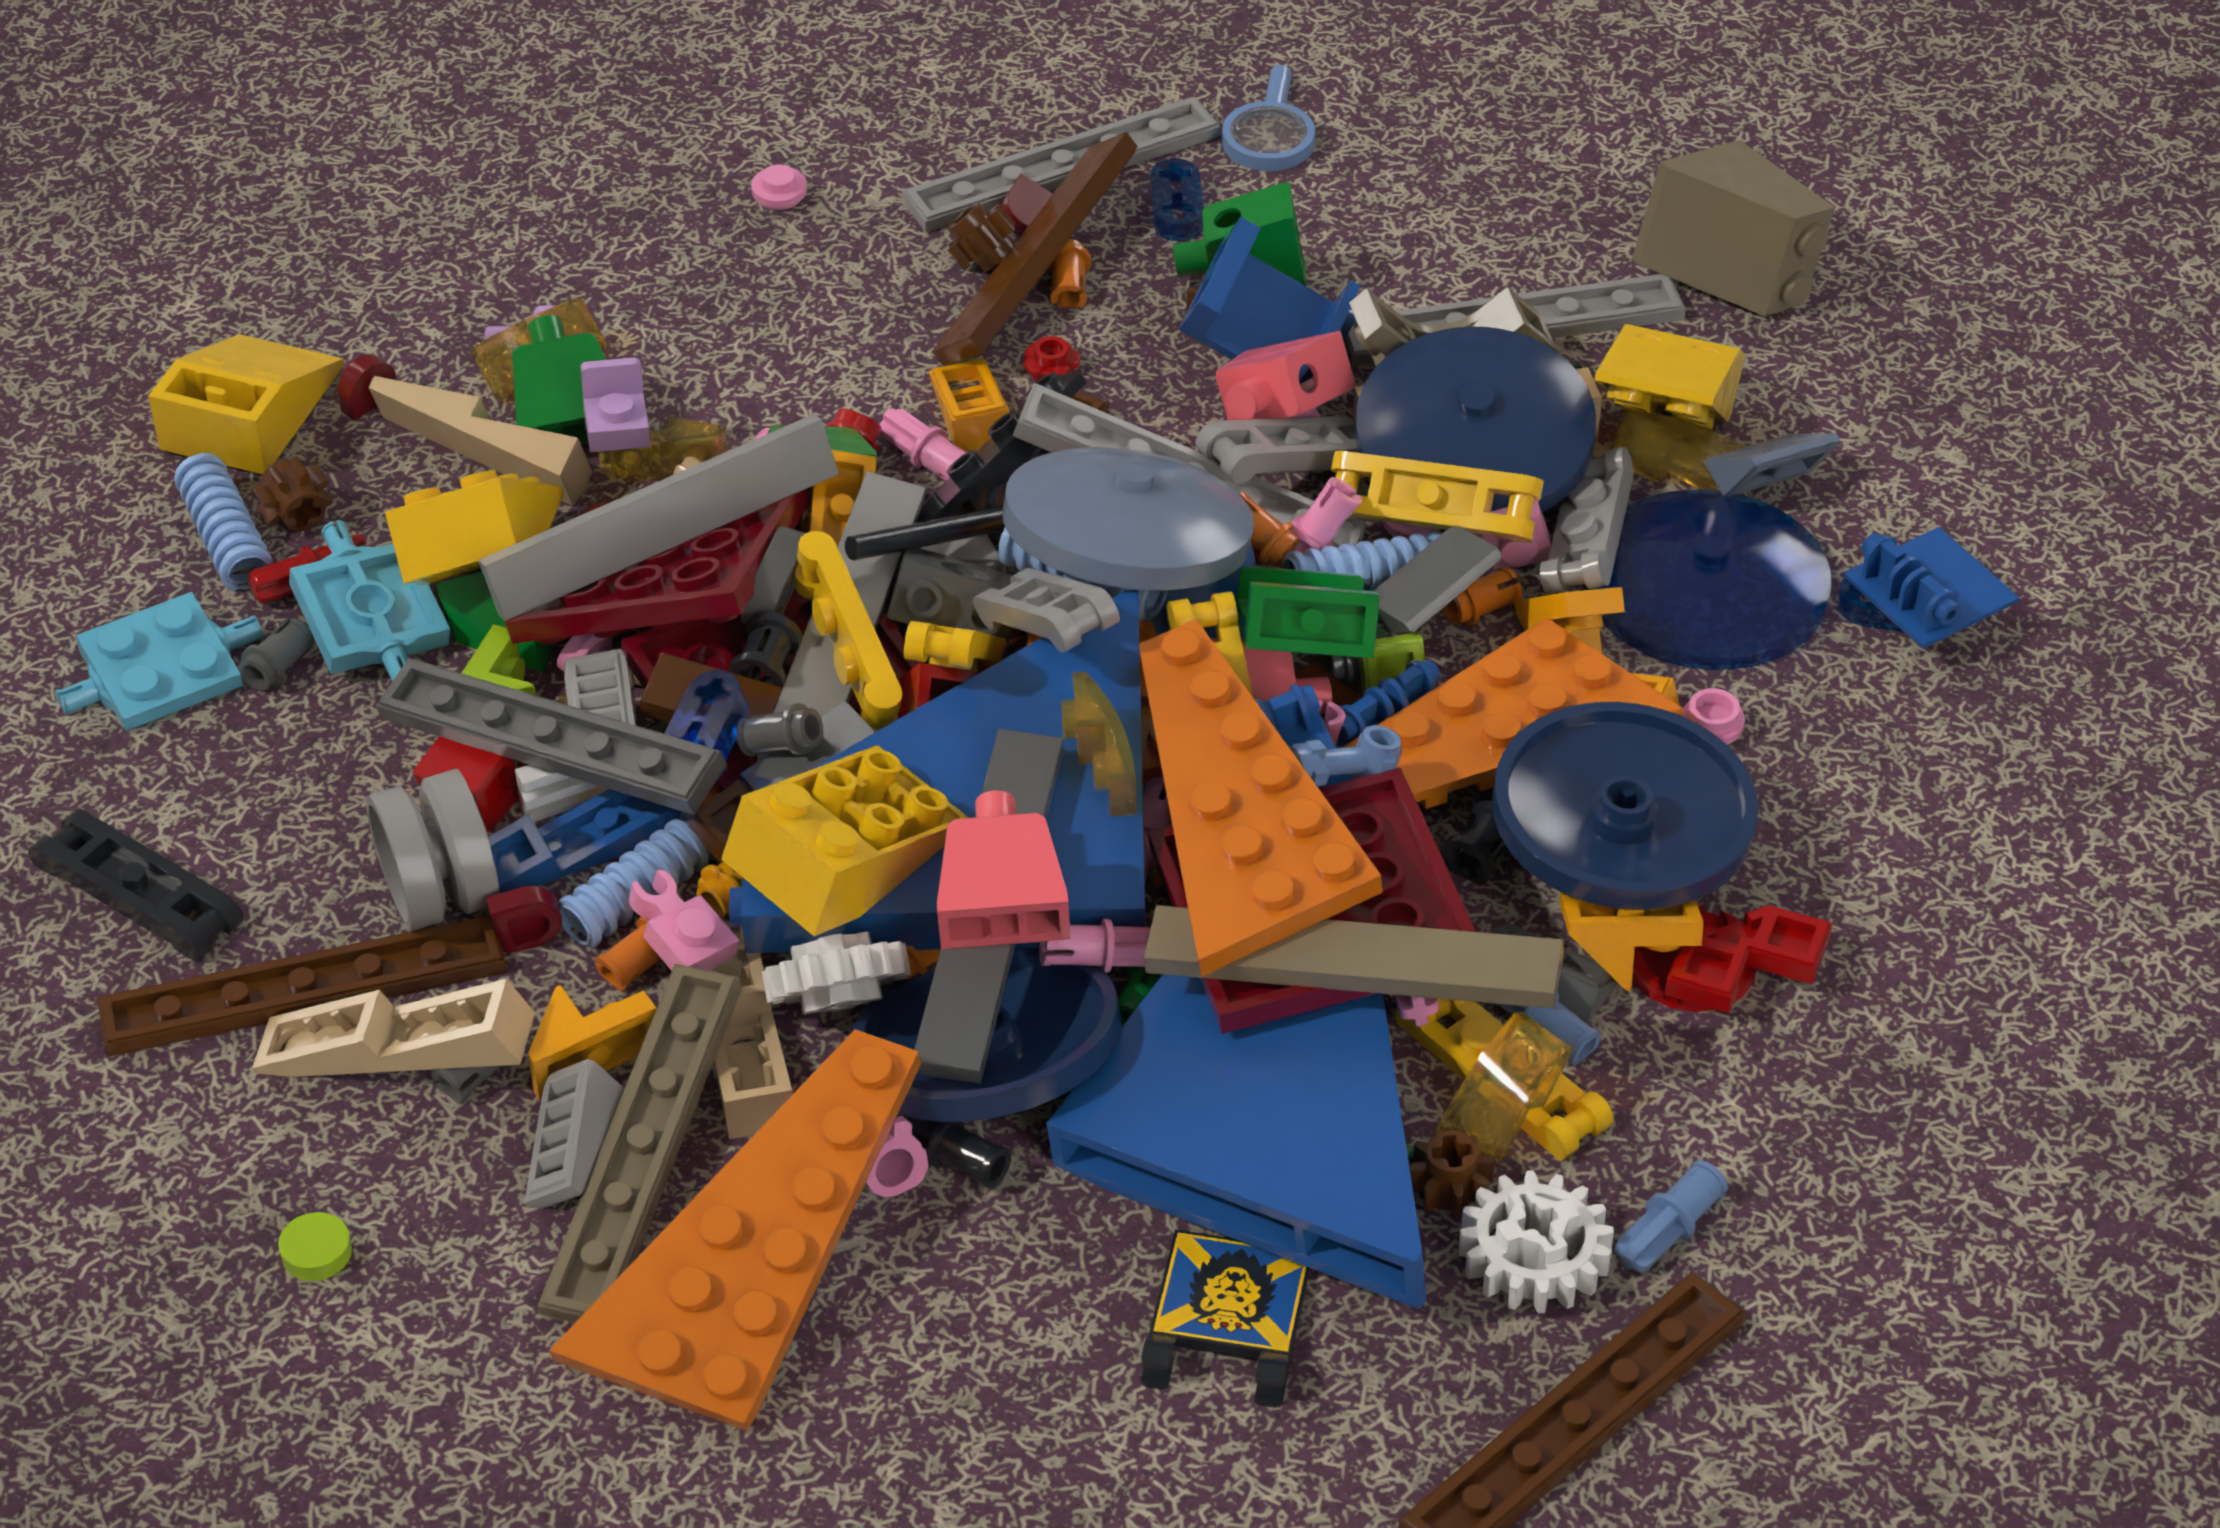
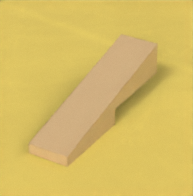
[369,376,593,506]
[708,919,793,1139]
[252,979,535,1077]

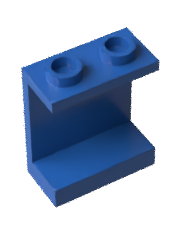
[1179,217,1361,384]

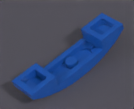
[488,719,728,893]

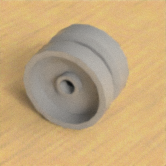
[366,768,500,932]

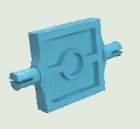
[289,520,450,681]
[55,592,264,731]

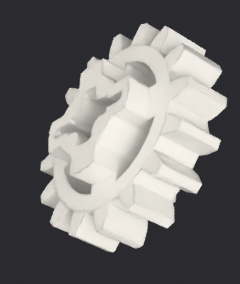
[761,931,911,1015]
[1458,1171,1614,1313]

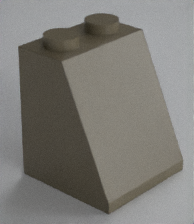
[1632,140,1835,316]

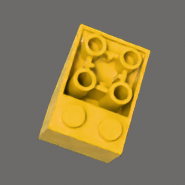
[1594,324,1745,430]
[148,334,344,474]
[385,470,564,585]
[721,745,969,936]

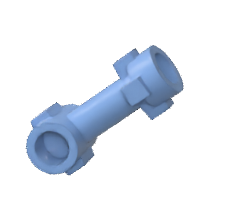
[1289,725,1402,786]

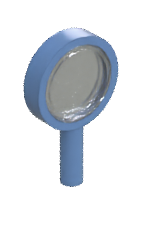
[1222,65,1315,171]

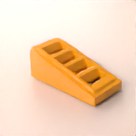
[929,359,1009,453]

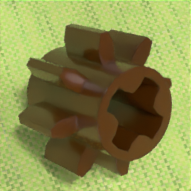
[947,202,1016,272]
[253,457,333,531]
[1409,1129,1495,1217]

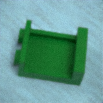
[1236,566,1380,658]

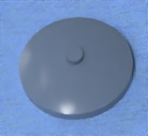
[1002,447,1254,591]

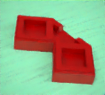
[1665,905,1833,1013]

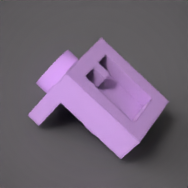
[581,358,650,453]

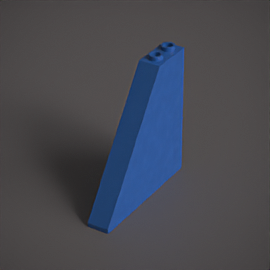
[729,590,1145,953]
[1046,974,1426,1310]

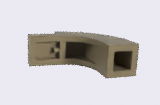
[1349,287,1558,366]

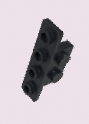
[916,372,1087,546]

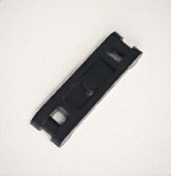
[28,809,244,962]

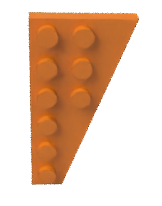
[1342,617,1683,809]
[1138,619,1383,977]
[549,1029,921,1431]

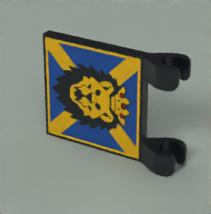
[1141,1229,1310,1408]

